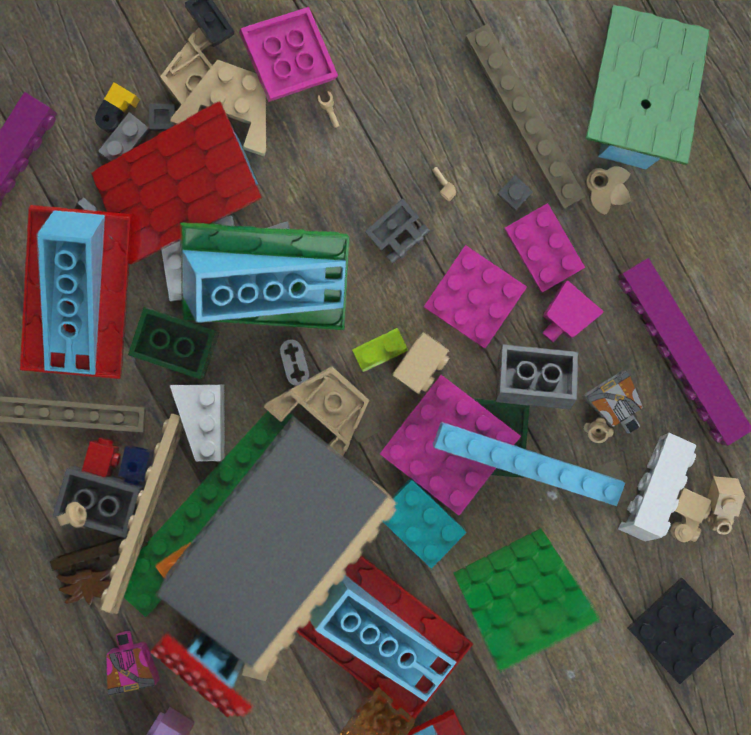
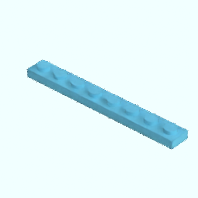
[432,422,625,506]

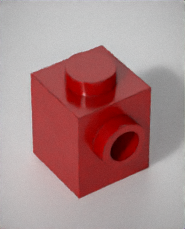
[82,437,121,477]

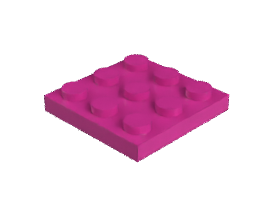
[239,7,338,102]
[424,245,527,349]

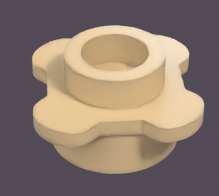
[584,417,614,443]

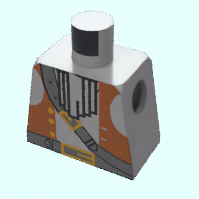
[582,371,643,434]

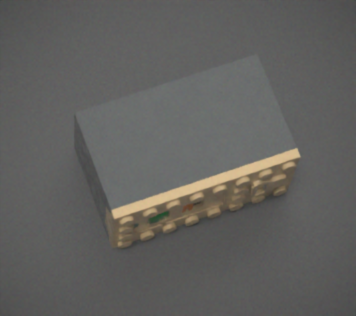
[157,416,396,674]

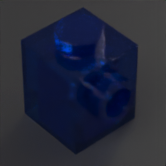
[118,445,154,484]

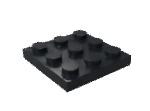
[627,578,734,684]

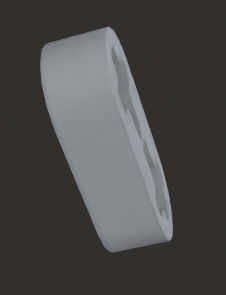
[280,340,309,386]

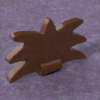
[56,567,112,605]

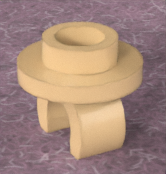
[57,502,87,528]

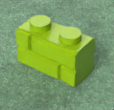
[352,328,408,372]

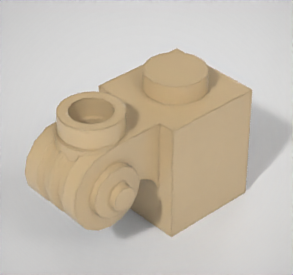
[707,476,745,535]
[670,488,712,542]

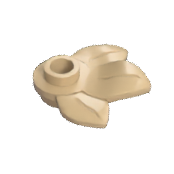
[586,166,631,215]

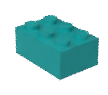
[382,478,467,569]

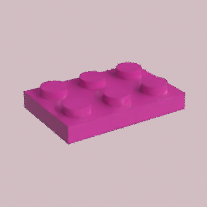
[504,203,585,293]

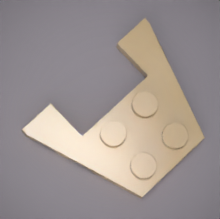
[160,27,212,111]
[170,60,266,156]
[264,366,369,456]

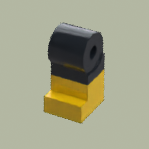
[95,83,140,133]

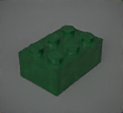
[128,307,220,379]

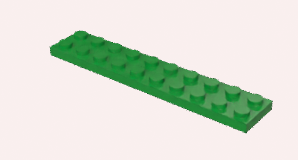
[124,411,300,617]

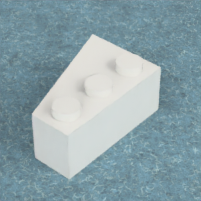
[170,385,225,461]

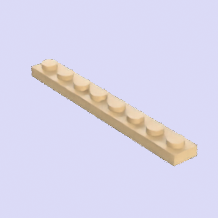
[101,413,184,614]

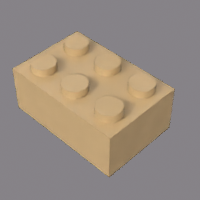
[392,332,449,393]

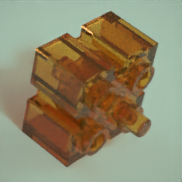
[340,687,416,735]

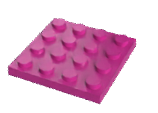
[380,375,521,515]

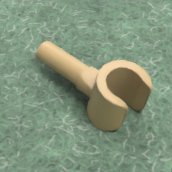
[318,91,339,128]
[432,167,456,202]

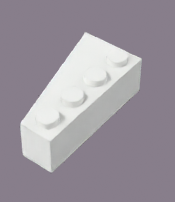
[618,433,696,541]

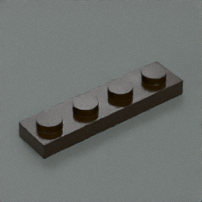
[49,527,153,572]

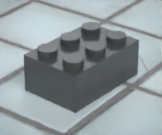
[496,345,578,410]
[52,466,145,538]

